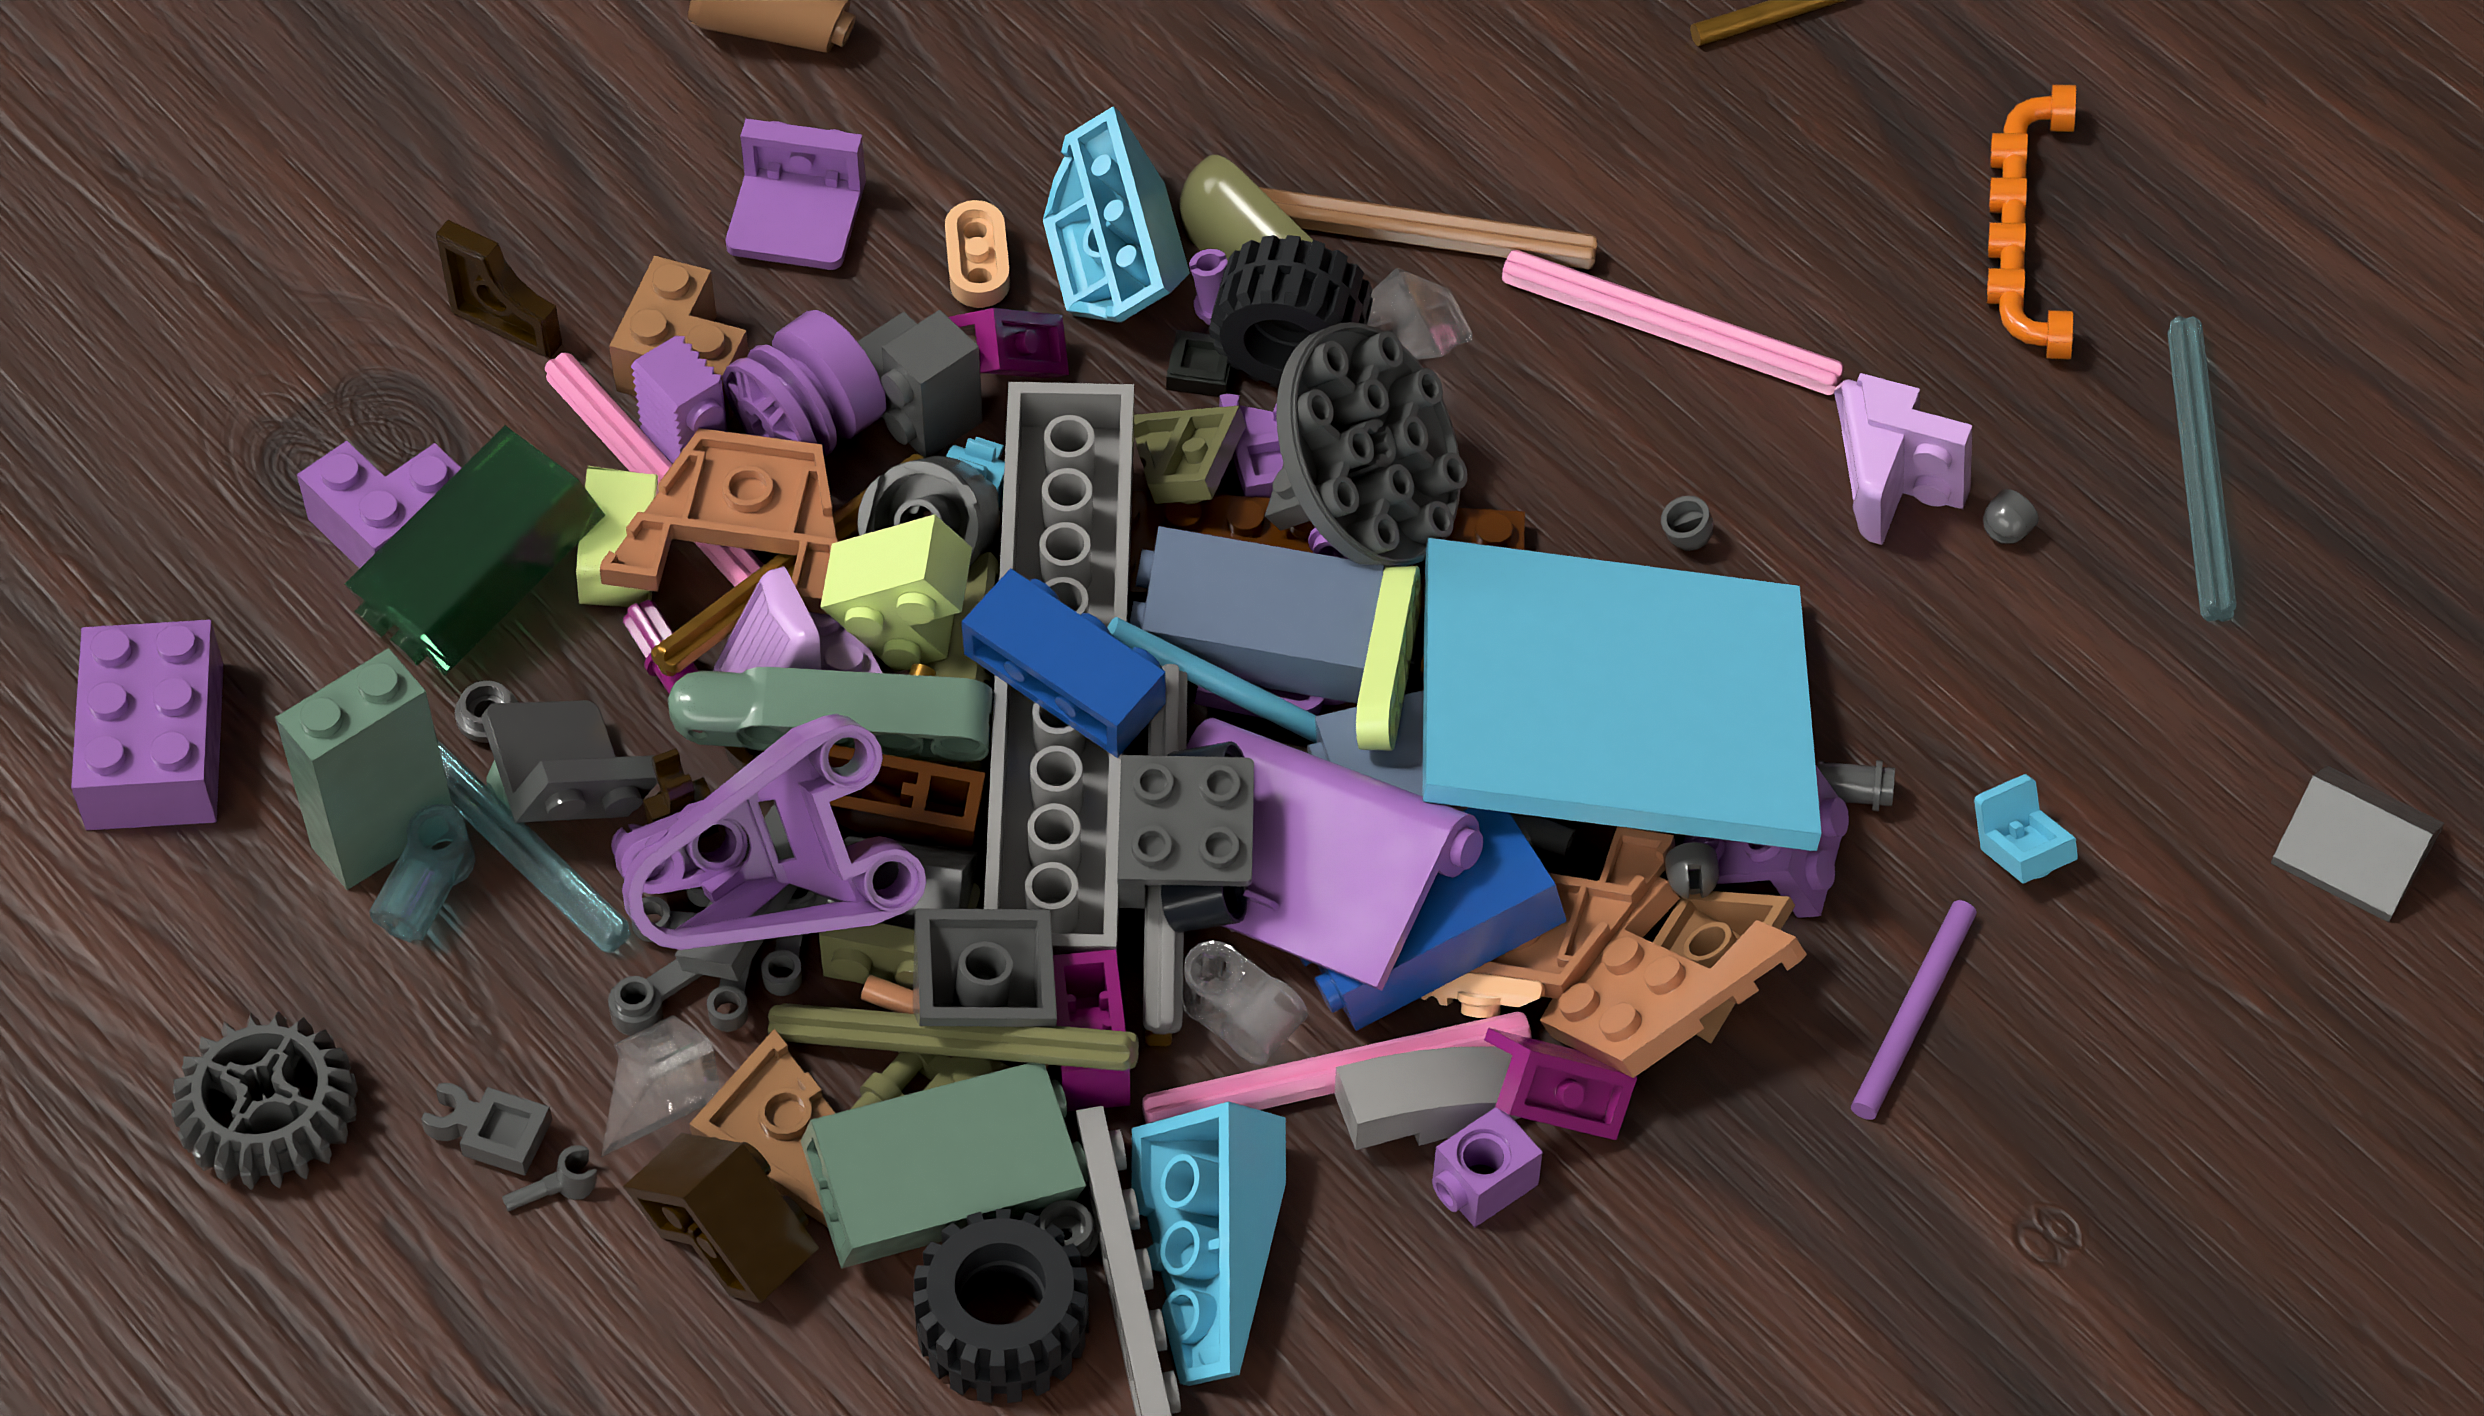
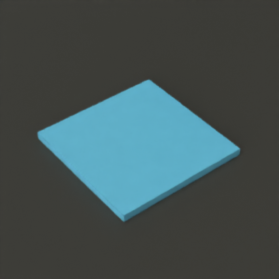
[1423,538,1822,851]

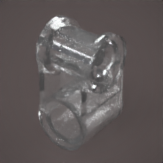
[1183,941,1308,1065]

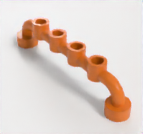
[1987,85,2076,359]

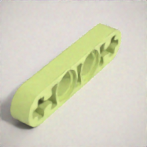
[1356,566,1421,751]

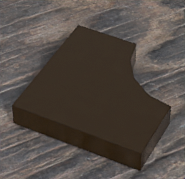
[436,220,562,358]

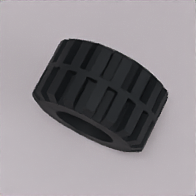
[1209,235,1373,388]
[913,1209,1089,1403]

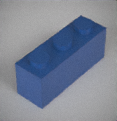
[962,568,1166,758]

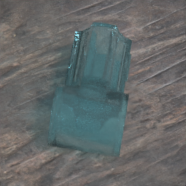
[369,804,476,943]

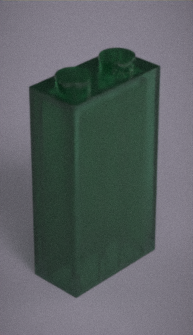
[344,425,605,676]

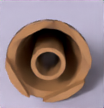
[687,0,856,53]

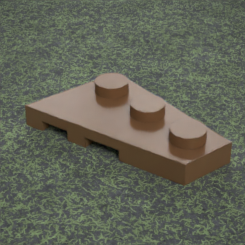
[689,1028,835,1227]

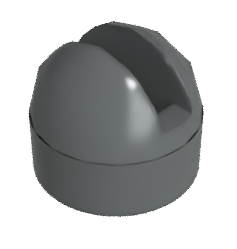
[1983,489,2039,544]
[1661,496,1714,551]
[1665,842,1719,899]

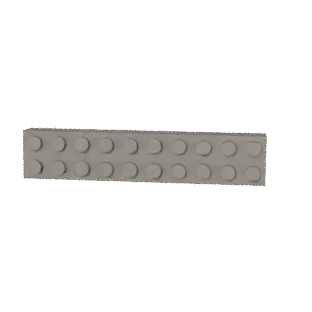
[984,382,1135,964]

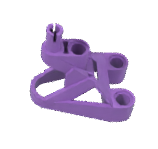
[611,714,926,950]

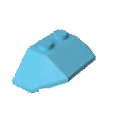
[1043,106,1190,322]

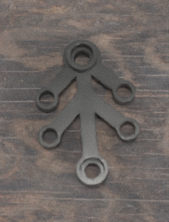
[608,887,828,1036]

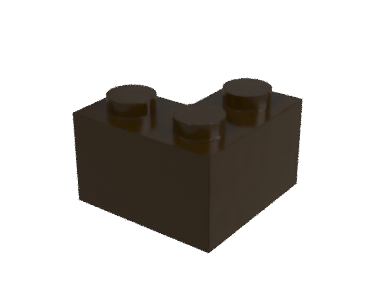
[623,1133,819,1303]

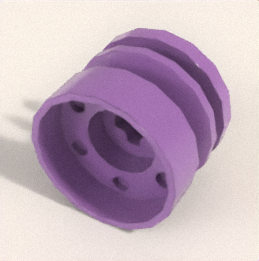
[722,310,886,457]

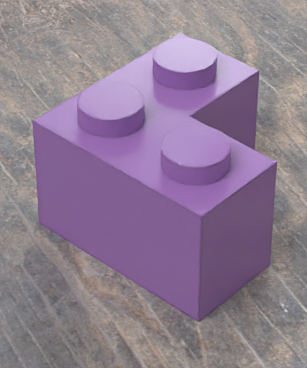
[297,441,483,593]

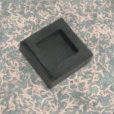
[1166,330,1232,397]

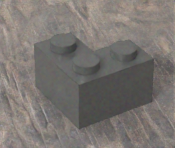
[857,310,983,458]

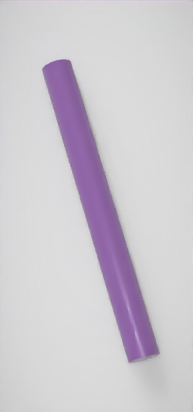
[1851,900,1977,1120]

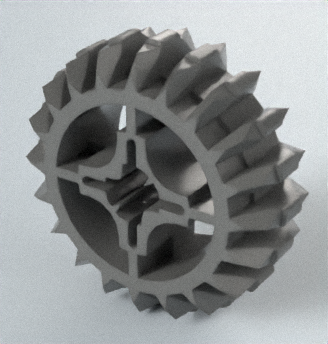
[171,1011,358,1191]

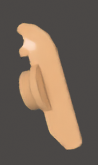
[1421,972,1545,1018]

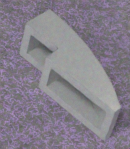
[1334,1046,1521,1150]

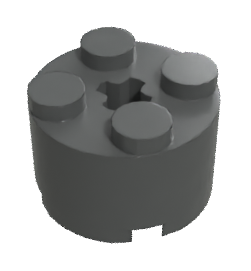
[858,456,1000,567]

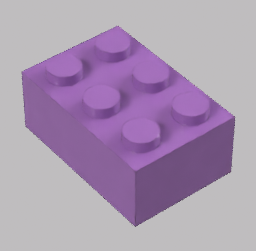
[71,620,224,831]

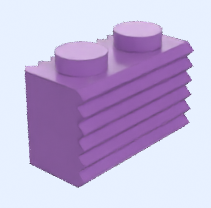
[631,336,728,464]

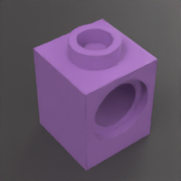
[1432,1107,1543,1228]

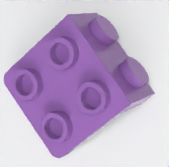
[725,118,866,270]
[1683,766,1849,918]

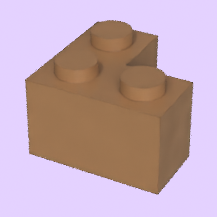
[609,256,749,421]

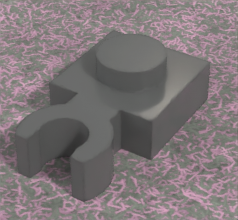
[421,1083,553,1176]

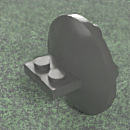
[1265,322,1467,570]

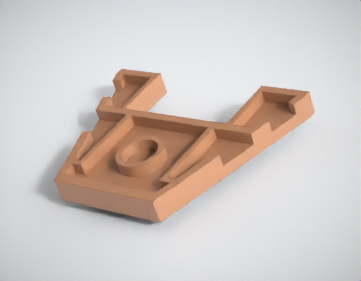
[600,428,838,614]
[1470,826,1676,999]
[1540,876,1807,1078]

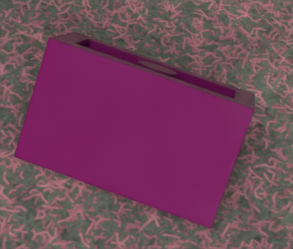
[948,308,1069,378]
[1484,1028,1637,1140]

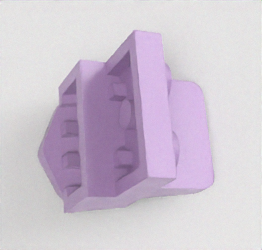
[1834,373,1972,545]
[713,567,882,673]

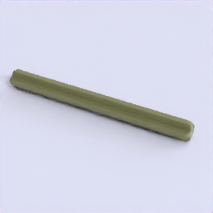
[768,1003,1139,1071]

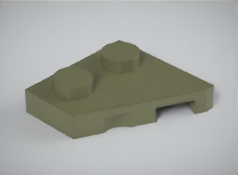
[1134,405,1246,504]

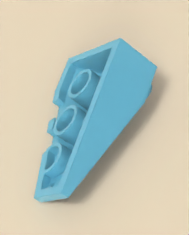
[1132,1101,1286,1386]

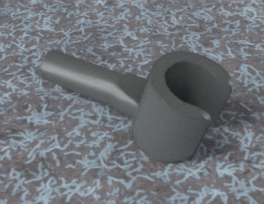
[502,1145,597,1212]

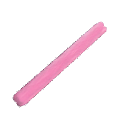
[1502,250,1844,396]
[545,352,764,587]
[1142,1011,1532,1124]

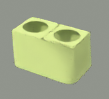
[576,466,659,607]

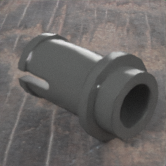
[1817,760,1895,812]

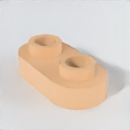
[945,200,1010,308]

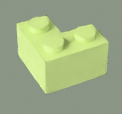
[820,514,972,672]

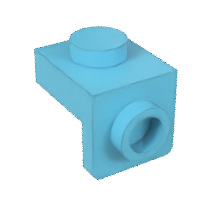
[1974,774,2078,884]

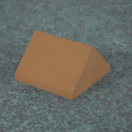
[1653,891,1795,1043]

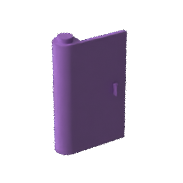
[1186,718,1483,991]

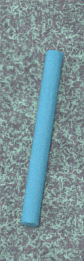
[1107,617,1317,743]

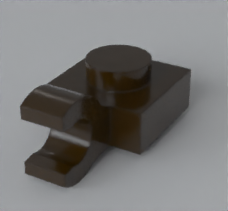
[643,748,719,839]

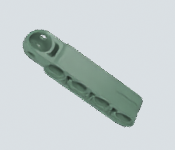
[668,667,994,762]

